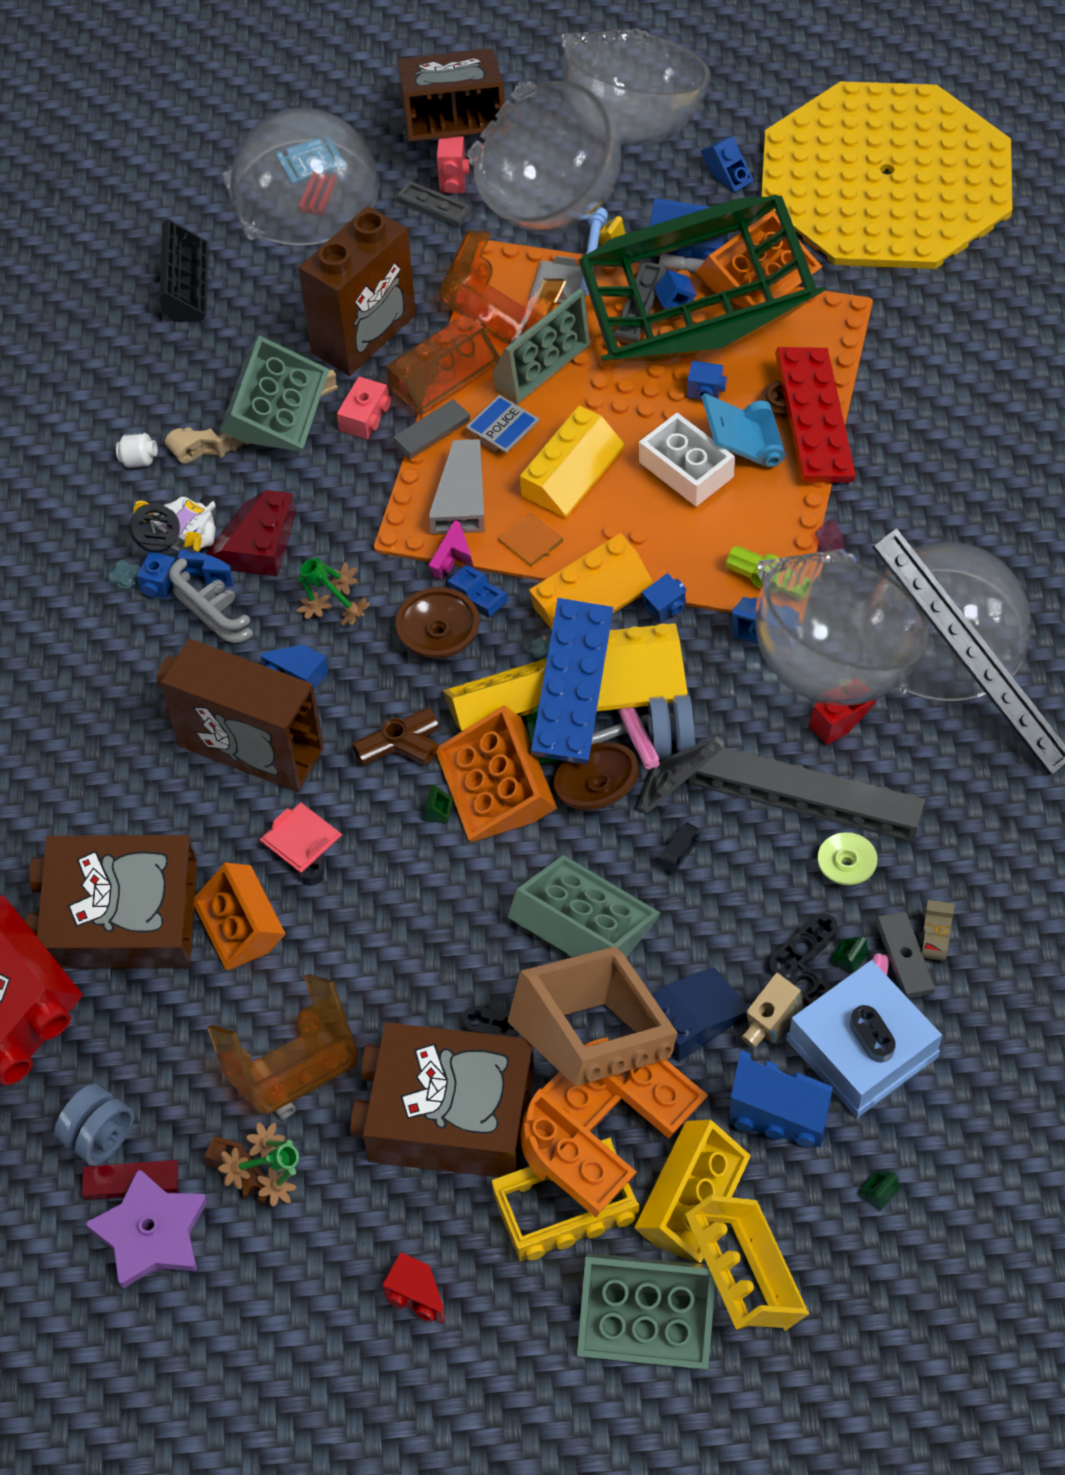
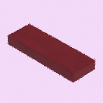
[82,1160,179,1200]

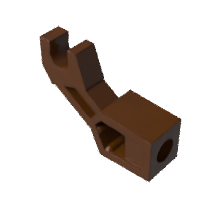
[205,1136,269,1206]

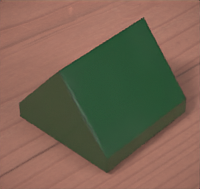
[423,784,453,824]
[830,936,868,974]
[858,1171,900,1211]

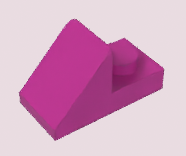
[429,520,473,580]

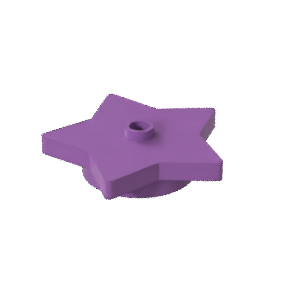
[86,1170,207,1288]

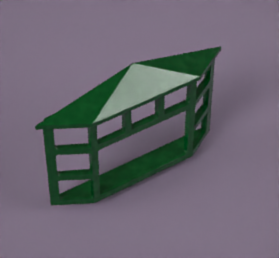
[578,195,826,361]

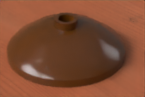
[396,587,479,658]
[554,742,639,810]

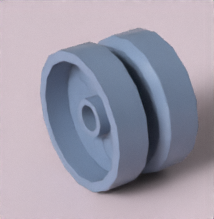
[647,694,695,760]
[54,1083,134,1166]

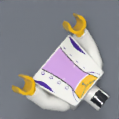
[132,496,216,552]

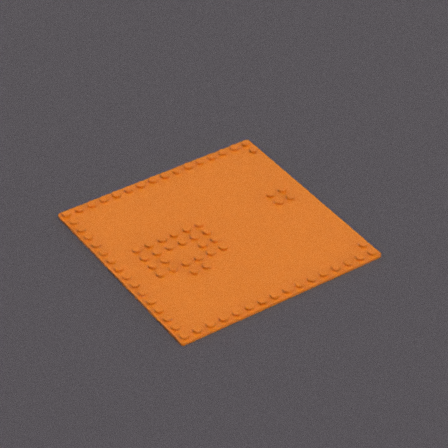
[374,239,873,624]

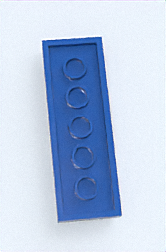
[531,598,613,765]

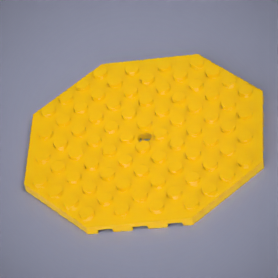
[762,81,1012,269]

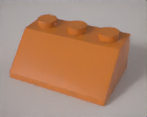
[195,863,286,970]

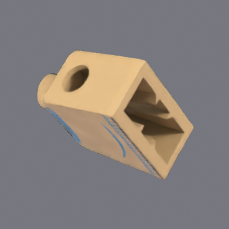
[741,973,804,1048]

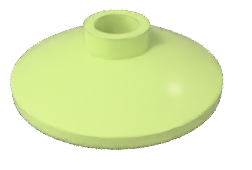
[818,833,878,885]

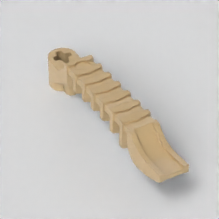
[165,370,338,463]

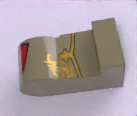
[921,900,955,961]

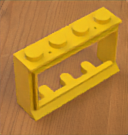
[492,1137,639,1261]
[685,1195,809,1331]

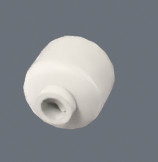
[116,432,158,468]

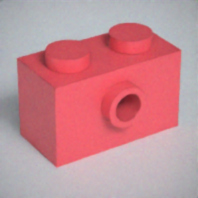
[437,136,469,193]
[337,377,391,440]

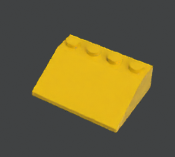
[597,623,688,711]

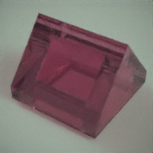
[815,518,845,555]

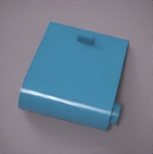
[701,393,785,467]

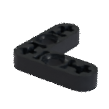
[769,914,838,1007]

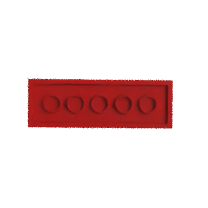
[775,347,856,482]

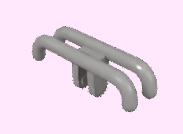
[169,558,253,644]

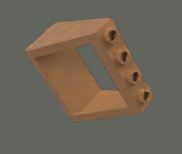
[507,946,678,1086]

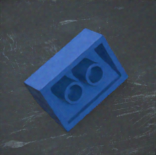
[650,198,728,260]

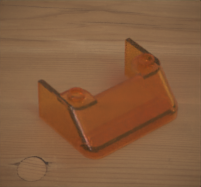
[439,230,566,345]
[207,974,358,1114]

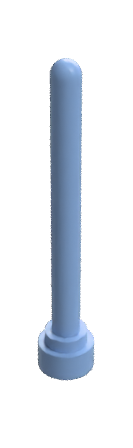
[580,206,608,296]

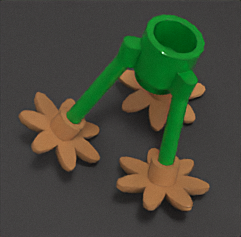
[297,558,370,625]
[218,1122,299,1207]

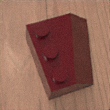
[206,490,296,577]

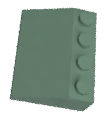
[493,288,590,404]
[220,335,330,452]
[508,855,660,958]
[577,1253,716,1370]

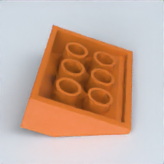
[696,210,822,308]
[436,705,557,842]

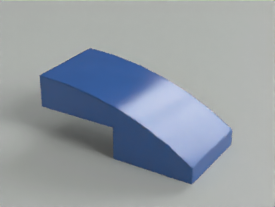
[178,550,234,587]
[447,565,509,617]

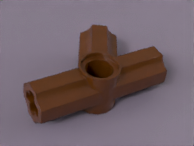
[351,707,439,766]

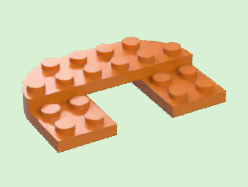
[520,1038,708,1218]

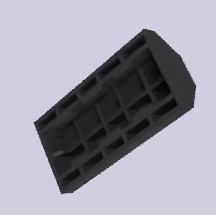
[159,219,208,322]

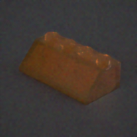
[386,313,500,416]

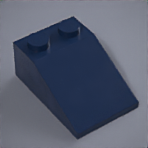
[652,967,749,1062]

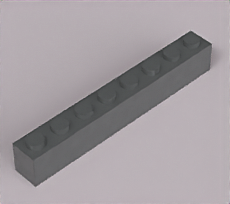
[689,741,925,843]

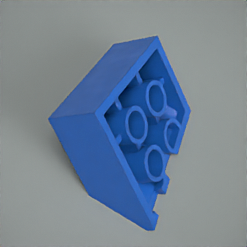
[729,1050,833,1147]

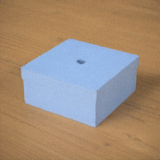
[786,960,942,1118]

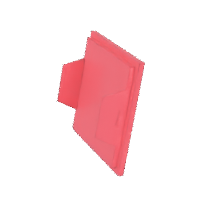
[259,802,342,873]

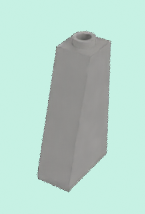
[429,439,485,534]

